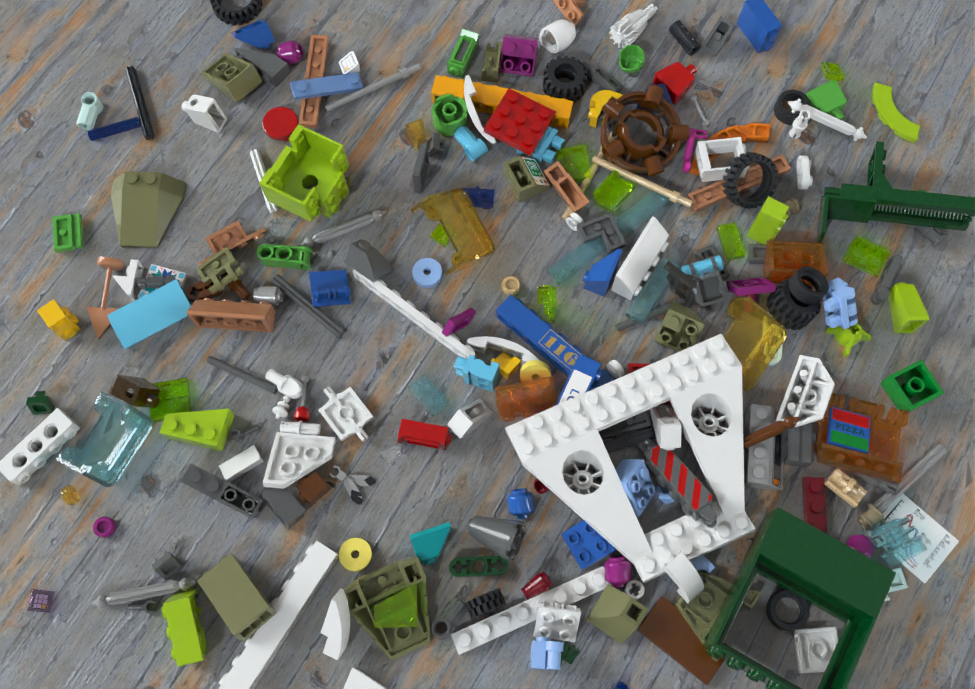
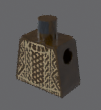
[108,375,160,408]

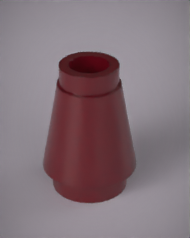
[521,571,553,599]

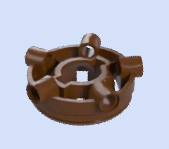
[600,85,689,177]

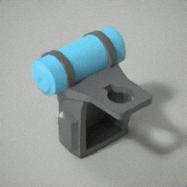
[681,255,729,307]

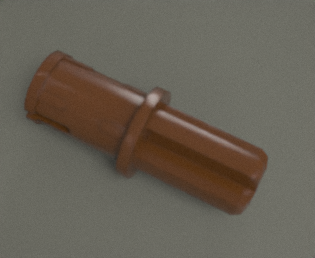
[220,272,251,300]

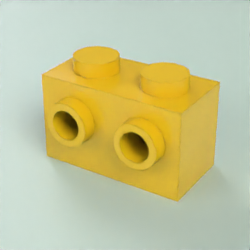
[37,299,81,340]

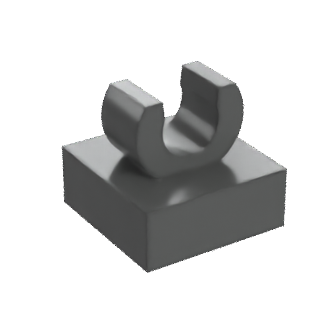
[425,132,445,157]
[152,551,183,580]

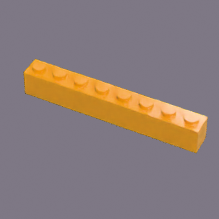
[431,75,573,129]

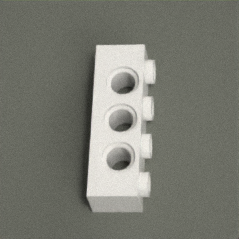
[0,408,80,486]

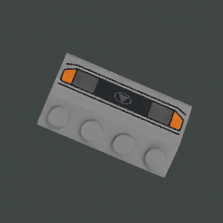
[744,404,785,492]

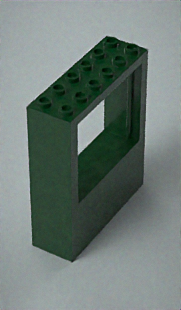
[702,507,896,689]

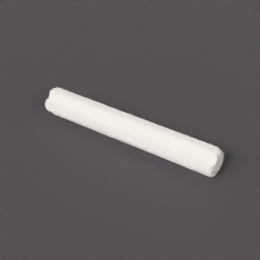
[250,149,278,213]

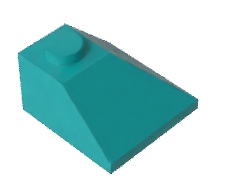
[409,522,452,566]

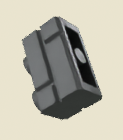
[784,424,816,467]

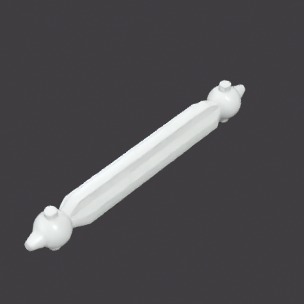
[788,98,867,141]

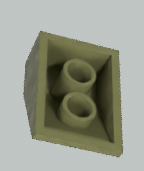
[200,53,263,102]

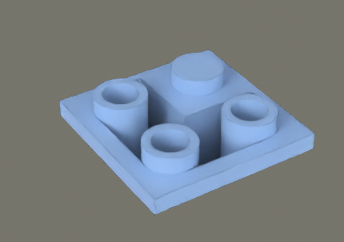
[615,459,656,517]

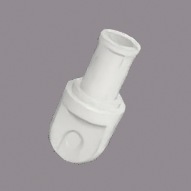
[265,369,304,399]

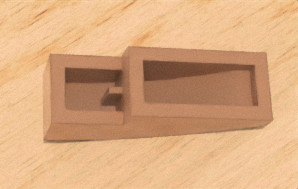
[544,161,590,213]

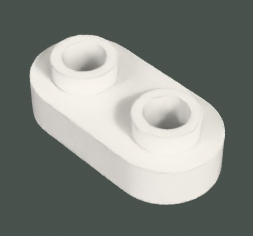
[796,155,813,190]

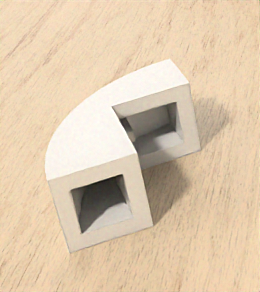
[663,551,704,603]

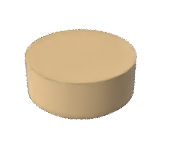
[502,276,520,296]

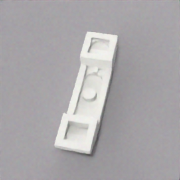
[464,75,497,145]
[467,336,539,366]

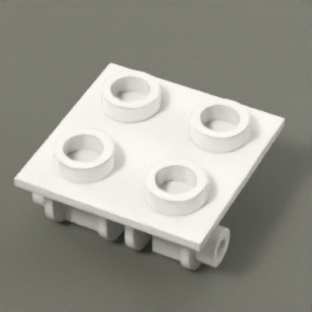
[534,601,581,642]

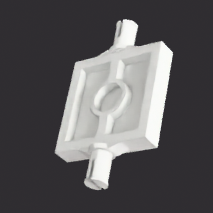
[319,386,374,442]

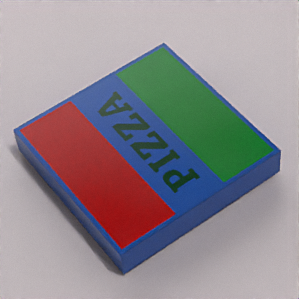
[827,407,870,455]

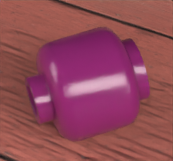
[276,40,304,65]
[846,534,875,558]
[604,556,632,587]

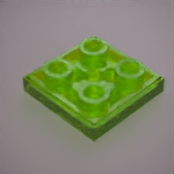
[150,377,191,423]

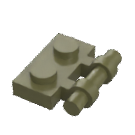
[195,247,244,294]

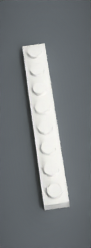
[353,270,476,359]
[451,566,612,655]

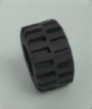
[543,55,588,103]
[766,278,821,330]

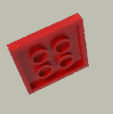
[483,88,556,156]

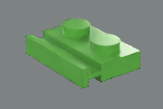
[52,213,84,253]

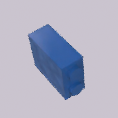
[736,0,782,54]

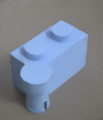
[530,637,564,670]

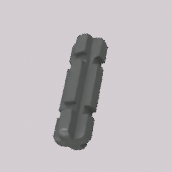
[137,275,176,289]

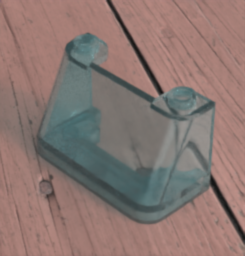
[56,391,153,487]

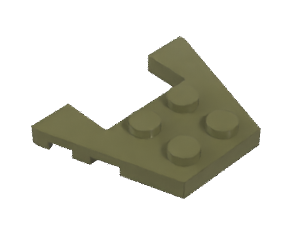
[674,570,762,661]

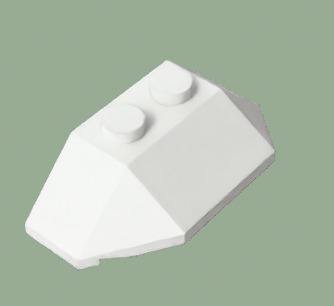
[776,355,835,427]

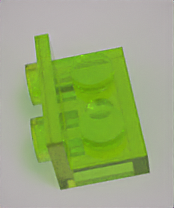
[842,236,891,277]
[537,285,557,322]

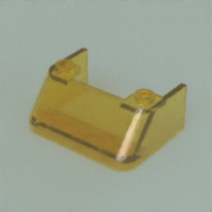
[410,188,495,276]

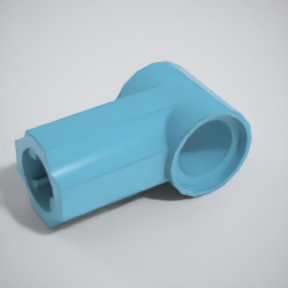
[454,126,488,162]

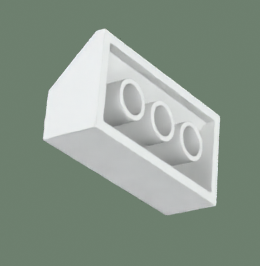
[611,216,669,301]

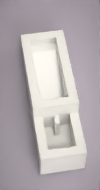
[321,588,350,660]

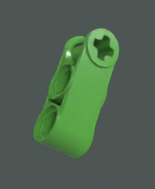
[257,244,314,270]

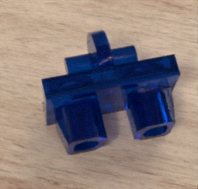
[461,186,495,209]

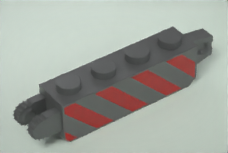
[639,438,717,528]

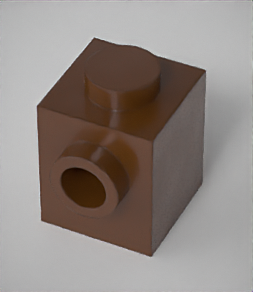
[296,471,331,505]

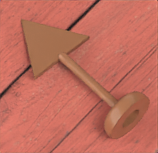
[86,257,125,339]

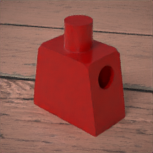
[652,62,697,105]

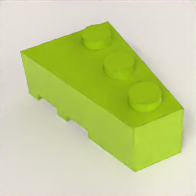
[746,196,789,245]
[159,409,235,452]
[162,588,207,667]

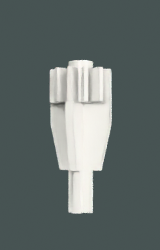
[609,4,658,48]

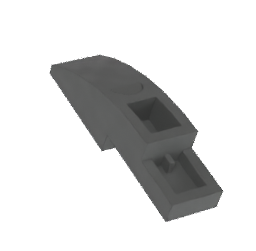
[180,464,263,519]

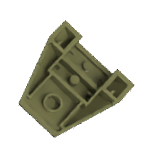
[111,171,186,248]
[343,556,431,660]

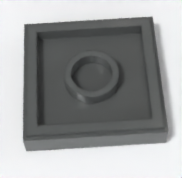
[412,143,429,194]

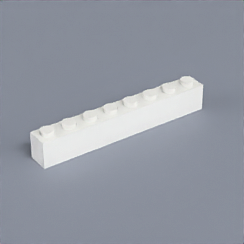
[219,541,339,689]

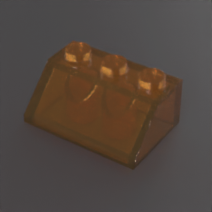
[763,240,828,286]
[494,376,557,422]

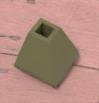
[654,301,705,352]
[586,584,649,644]

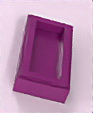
[441,308,476,337]

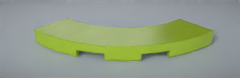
[872,82,920,143]

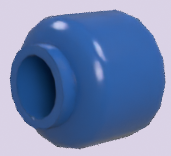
[507,488,535,519]

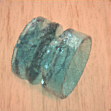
[868,516,928,568]

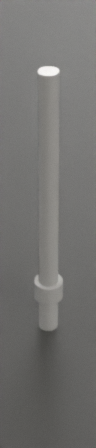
[325,63,421,112]

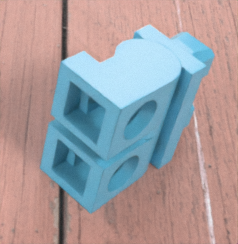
[516,126,565,164]
[454,355,500,392]

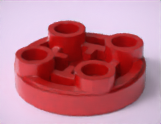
[262,107,299,142]

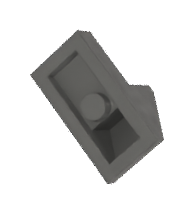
[701,16,736,56]

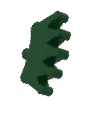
[559,641,580,666]

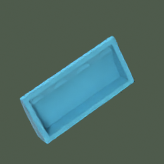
[107,279,192,349]

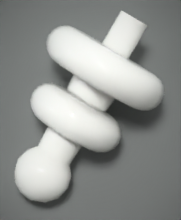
[272,396,290,419]

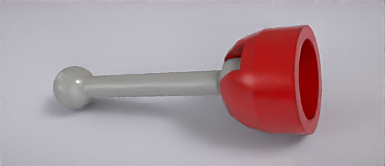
[294,376,310,422]

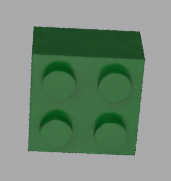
[880,359,944,416]

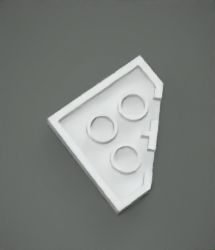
[263,432,336,489]

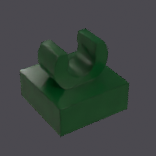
[26,390,55,415]

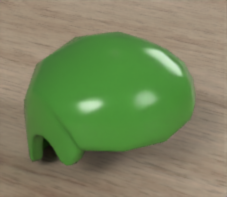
[619,44,645,74]

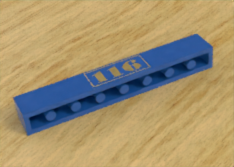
[495,295,613,388]

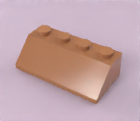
[187,298,276,333]

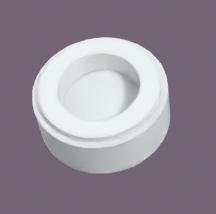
[606,360,625,379]

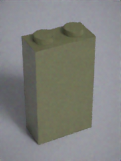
[197,553,277,642]

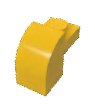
[588,90,623,128]

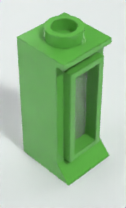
[447,29,479,78]

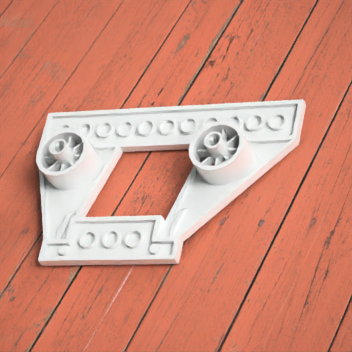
[505,334,755,583]

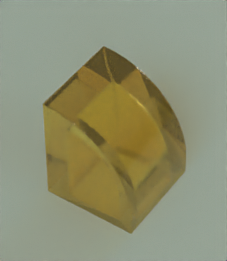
[405,118,425,151]

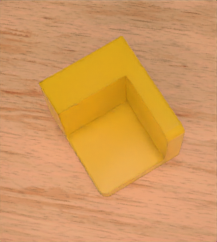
[490,352,521,380]

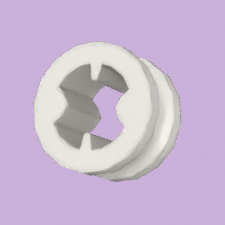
[566,212,584,231]
[625,580,645,600]

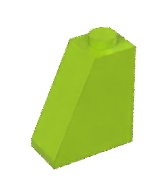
[888,282,929,334]

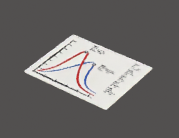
[867,494,959,583]

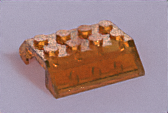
[814,392,909,483]

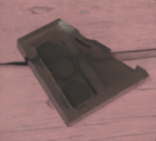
[663,261,698,302]

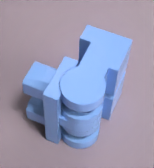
[823,278,858,329]

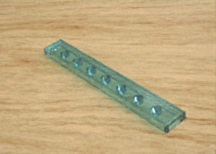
[547,191,670,285]

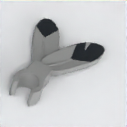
[329,466,376,505]

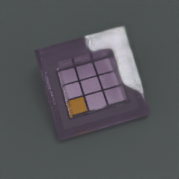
[26,589,55,613]

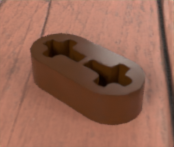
[186,281,223,302]

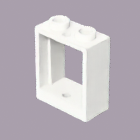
[695,137,750,182]

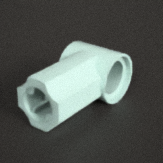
[76,92,103,131]

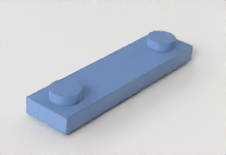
[290,72,363,100]

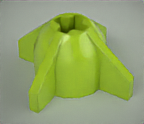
[825,323,871,357]

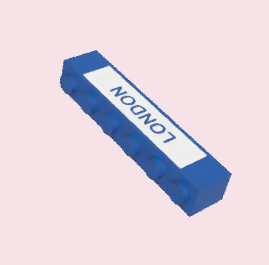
[555,354,603,406]

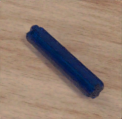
[87,117,141,141]

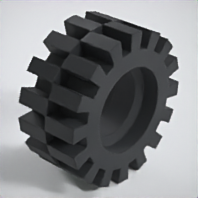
[465,588,506,620]

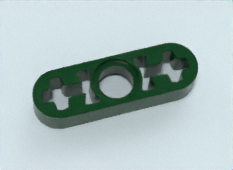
[449,556,509,578]

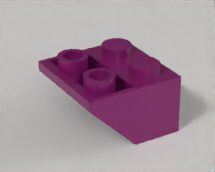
[499,34,539,77]

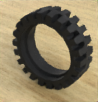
[210,0,263,26]
[722,152,778,209]

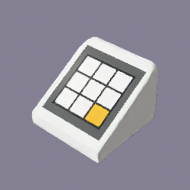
[338,51,360,74]

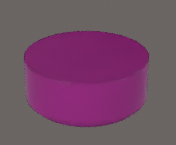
[93,517,116,538]

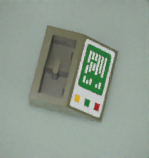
[503,156,551,202]

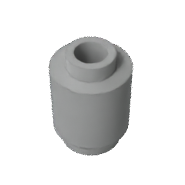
[253,286,283,305]

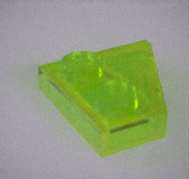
[552,144,591,182]
[374,584,417,628]

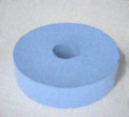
[412,258,442,288]

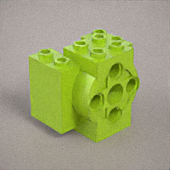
[259,124,349,222]

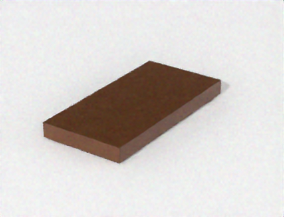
[637,596,724,685]

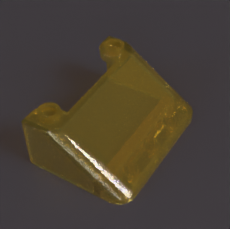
[724,297,786,391]

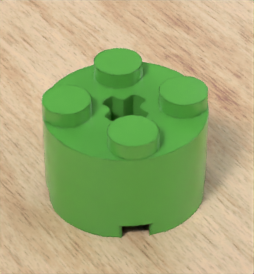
[432,94,468,137]

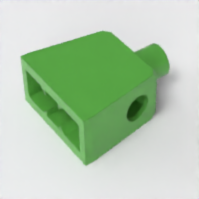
[806,79,847,120]

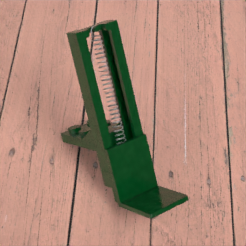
[815,141,975,251]

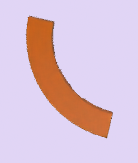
[689,123,771,176]

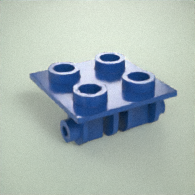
[309,269,351,307]
[561,520,616,570]

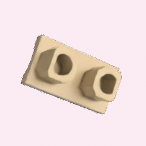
[824,468,868,508]

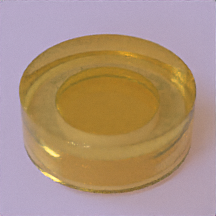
[61,485,80,506]

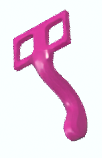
[682,128,708,173]

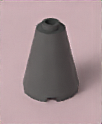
[466,516,526,562]

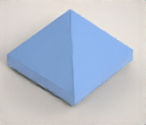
[656,485,675,504]

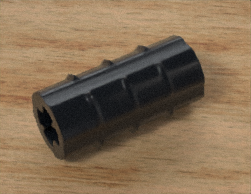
[669,20,701,56]

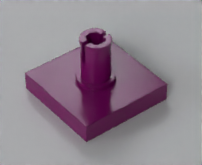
[726,277,775,310]

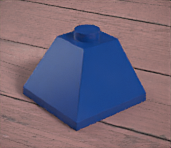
[231,19,275,49]
[583,249,622,297]

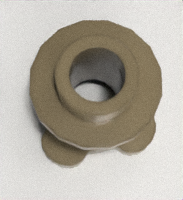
[781,198,801,222]
[857,503,886,531]

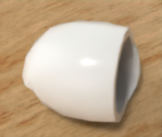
[540,19,576,53]

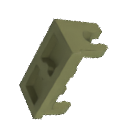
[481,42,502,82]

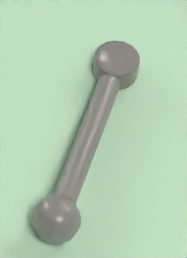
[691,95,710,127]

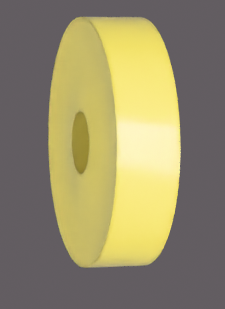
[520,360,551,389]
[339,538,373,572]

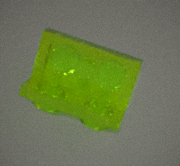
[592,170,635,213]

